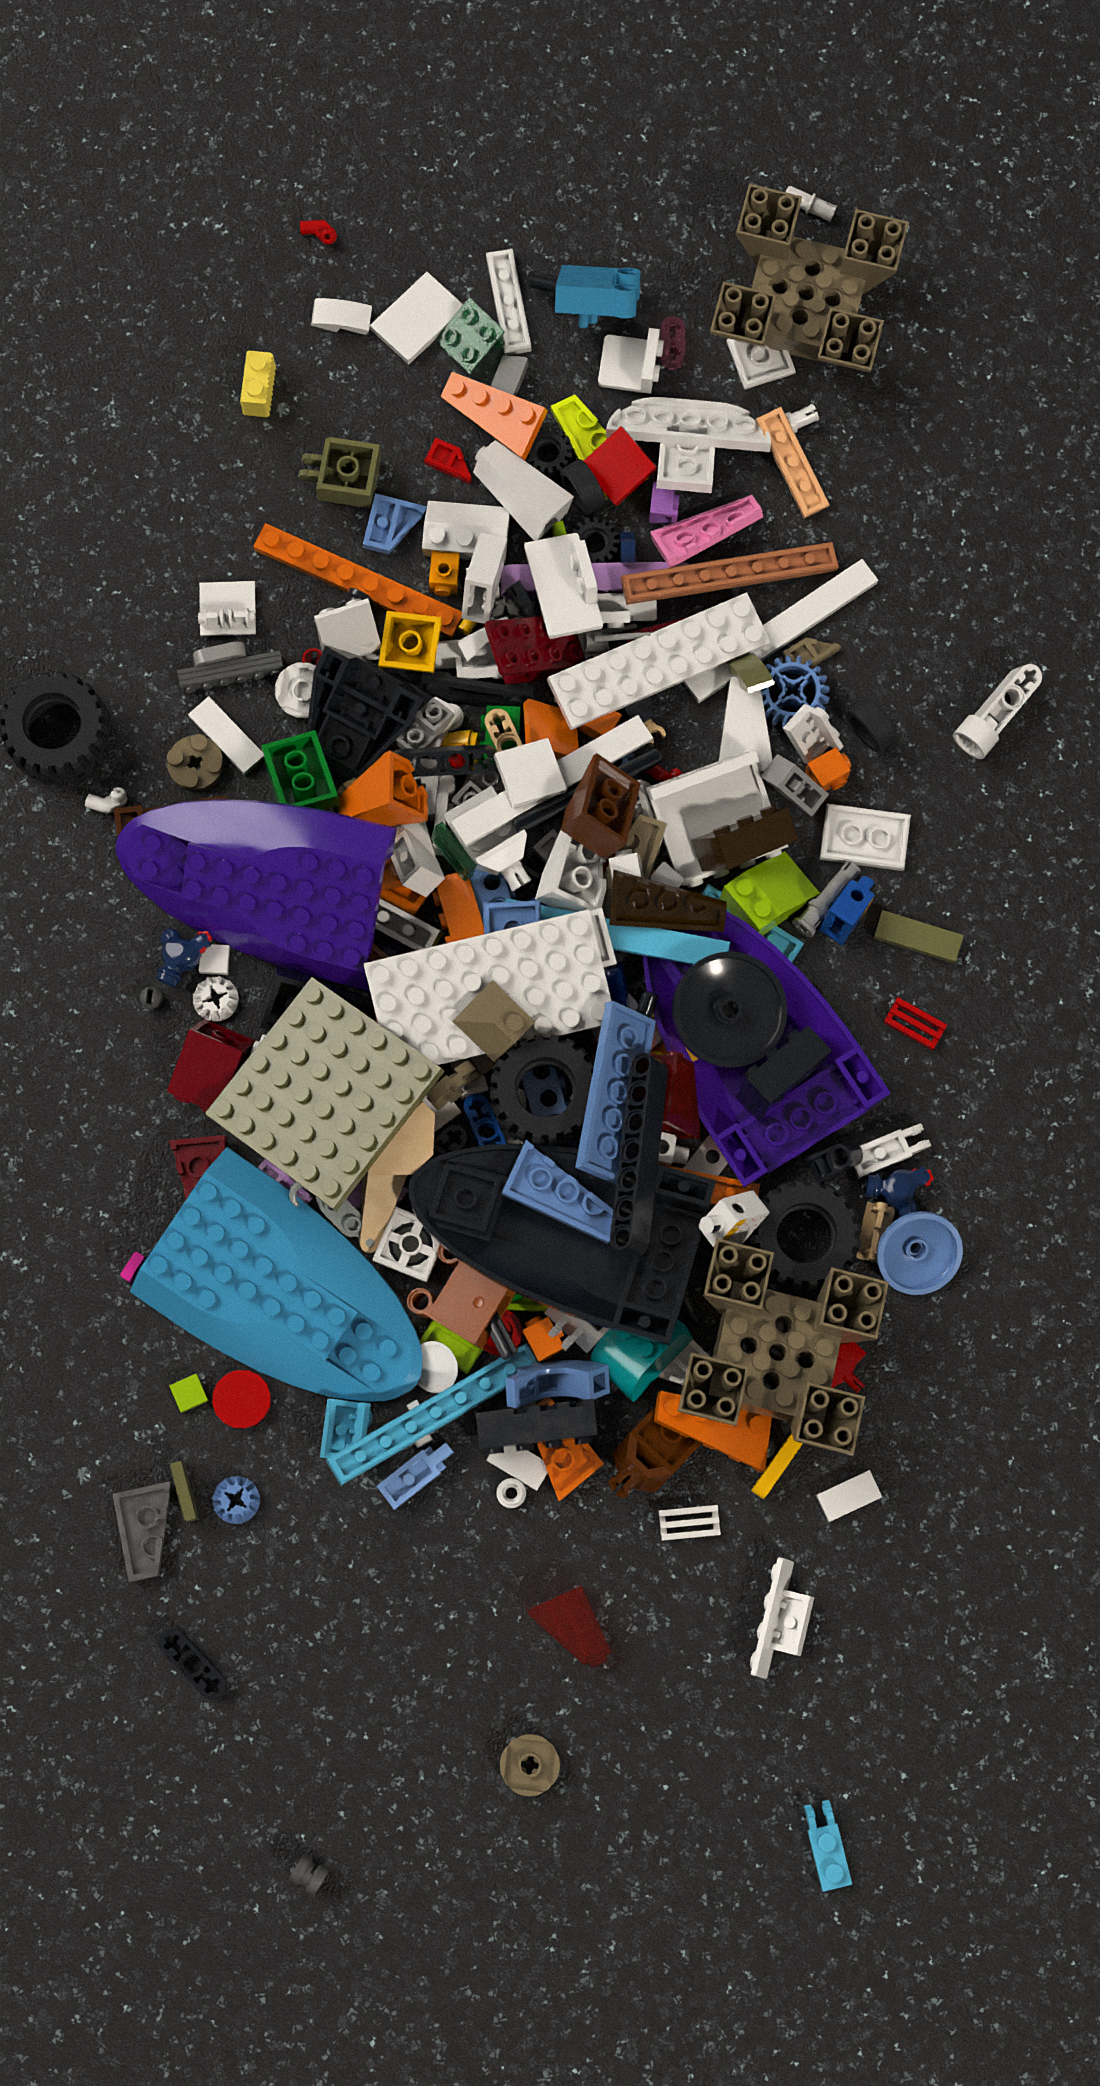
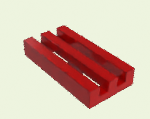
[883,997,947,1051]

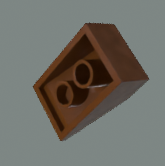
[560,753,641,860]

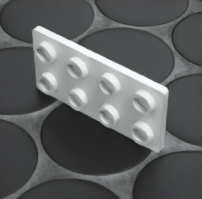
[524,533,603,639]

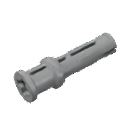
[792,860,861,937]

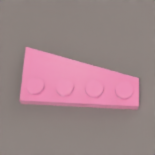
[650,495,763,568]

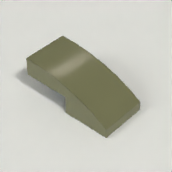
[727,653,775,694]

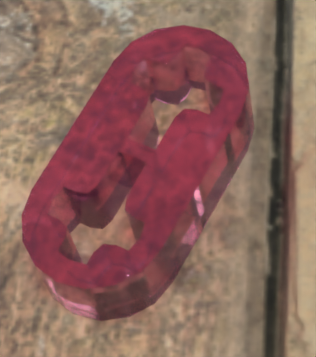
[660,316,685,370]

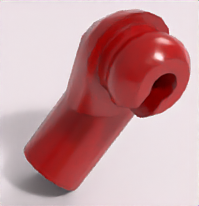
[645,765,683,782]

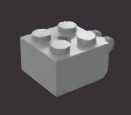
[545,1308,609,1353]

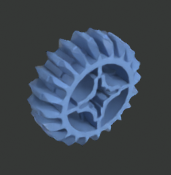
[760,655,830,730]

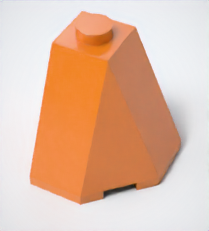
[339,751,428,826]

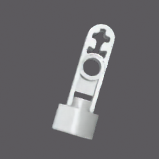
[953,664,1042,759]

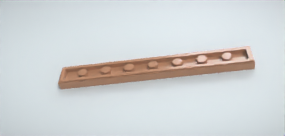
[620,542,839,605]

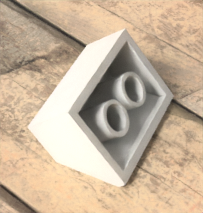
[422,501,510,563]

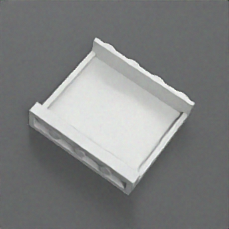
[645,750,788,888]

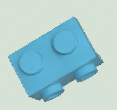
[320,1399,372,1459]

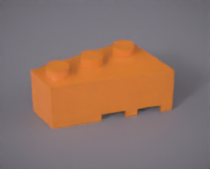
[432,870,484,943]

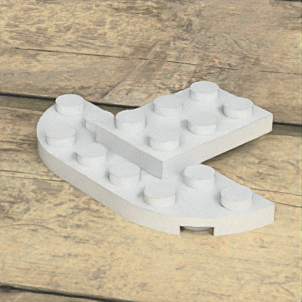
[606,397,771,493]

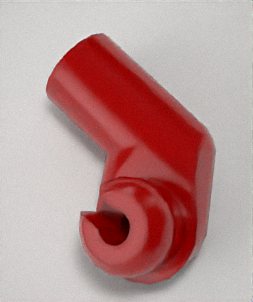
[300,220,337,245]

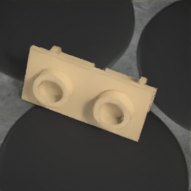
[856,1202,895,1263]

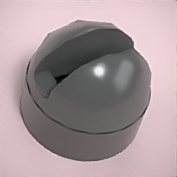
[139,986,163,1010]

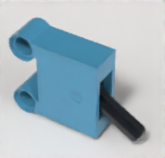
[525,265,641,328]

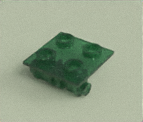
[435,297,505,374]

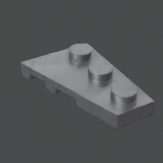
[112,1481,172,1582]

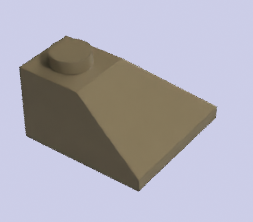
[452,980,535,1062]

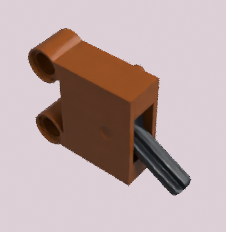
[407,1244,518,1360]

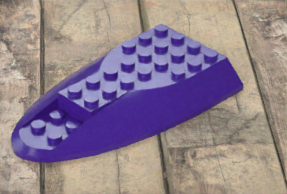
[115,799,397,991]
[643,911,891,1187]

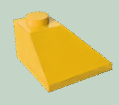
[378,611,442,673]

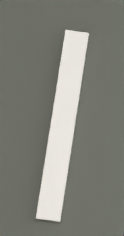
[683,559,878,704]
[449,715,653,848]

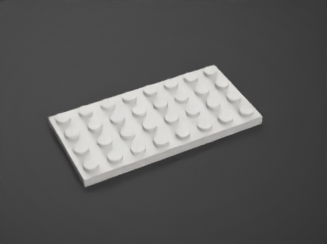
[364,909,611,1065]

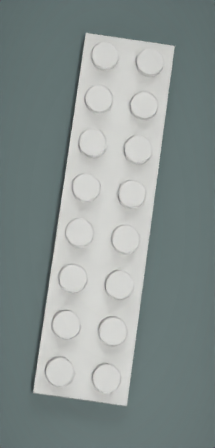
[547,593,770,730]

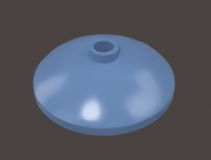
[877,1211,963,1295]

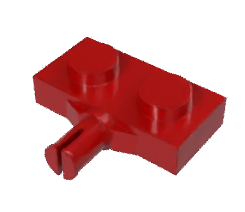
[831,1342,866,1393]

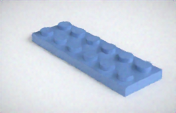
[575,1001,656,1184]

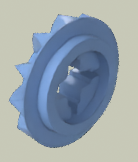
[212,1476,260,1524]

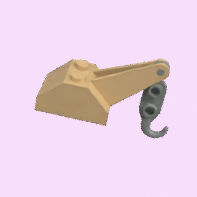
[289,1101,435,1253]

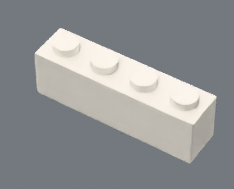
[375,898,444,950]

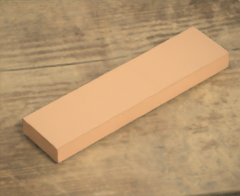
[756,407,829,519]

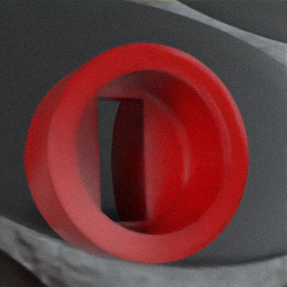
[302,648,322,665]

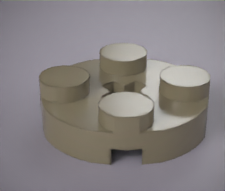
[167,734,224,792]
[427,1060,481,1111]
[500,1734,560,1796]

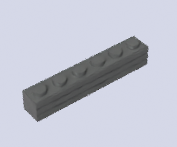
[177,650,284,693]

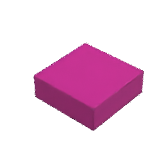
[120,1252,147,1285]

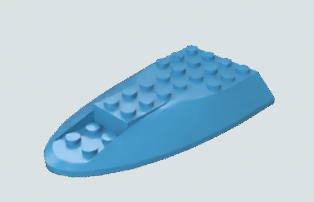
[129,1147,423,1402]

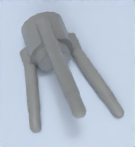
[583,624,651,657]

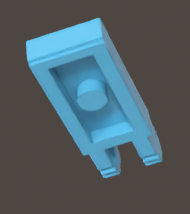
[804,1800,852,1892]

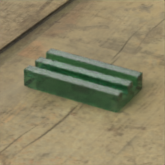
[431,822,477,881]

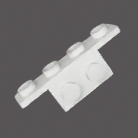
[597,593,657,628]
[434,640,503,680]
[750,1557,814,1679]

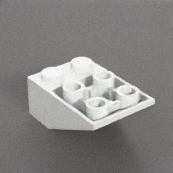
[314,598,381,661]

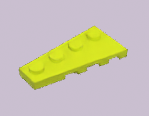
[551,395,649,499]

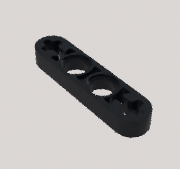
[394,744,497,777]

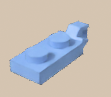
[377,1443,454,1510]

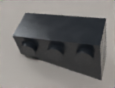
[735,1026,832,1122]

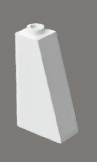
[473,440,574,541]
[719,676,773,779]

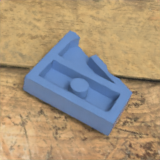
[362,493,427,555]

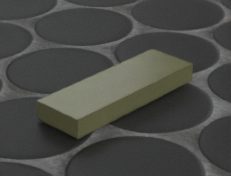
[873,910,964,964]

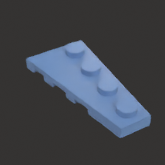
[501,1140,613,1244]

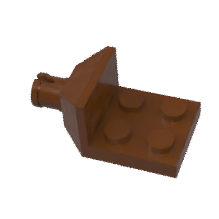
[609,1406,702,1498]

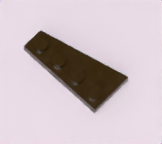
[609,869,727,932]

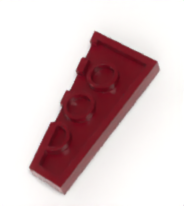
[169,1135,228,1199]

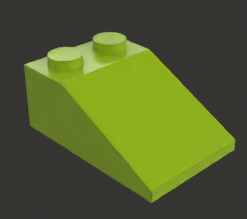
[719,851,820,936]

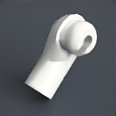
[85,787,127,814]

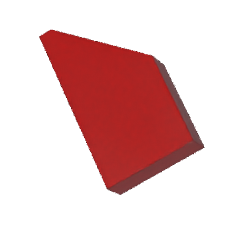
[424,437,472,484]

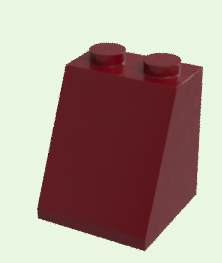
[167,1019,256,1112]

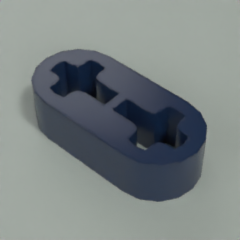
[620,532,635,563]

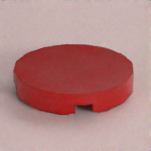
[212,1370,271,1429]

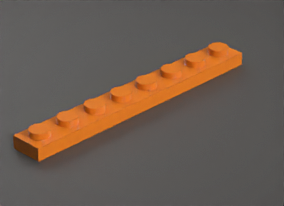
[253,523,462,640]

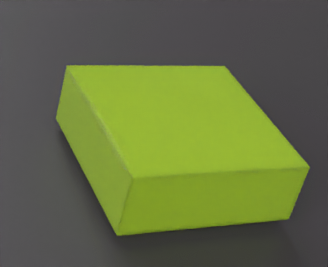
[169,1374,209,1413]

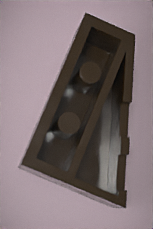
[691,805,799,872]

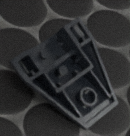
[307,645,424,782]

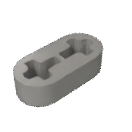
[193,642,247,667]

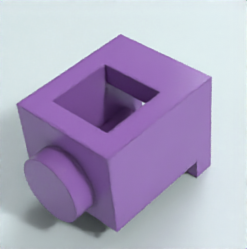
[649,482,680,525]

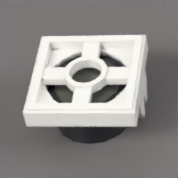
[372,1206,440,1283]

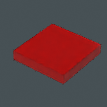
[584,426,658,506]

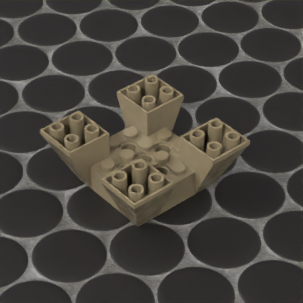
[710,184,909,373]
[677,1238,889,1456]

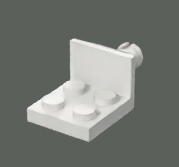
[443,785,531,892]

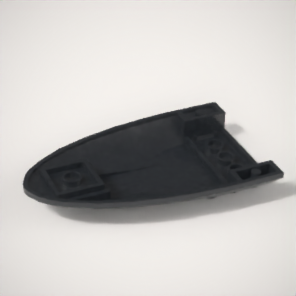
[408,1144,716,1346]

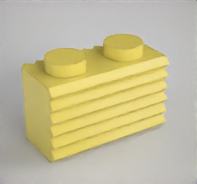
[240,351,276,417]

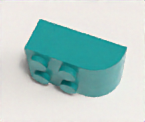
[591,1319,694,1402]

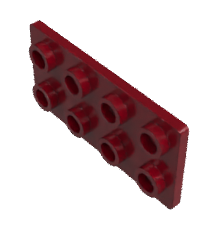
[484,616,585,685]

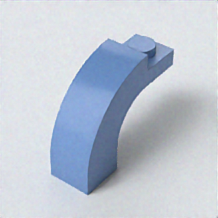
[505,1360,610,1408]

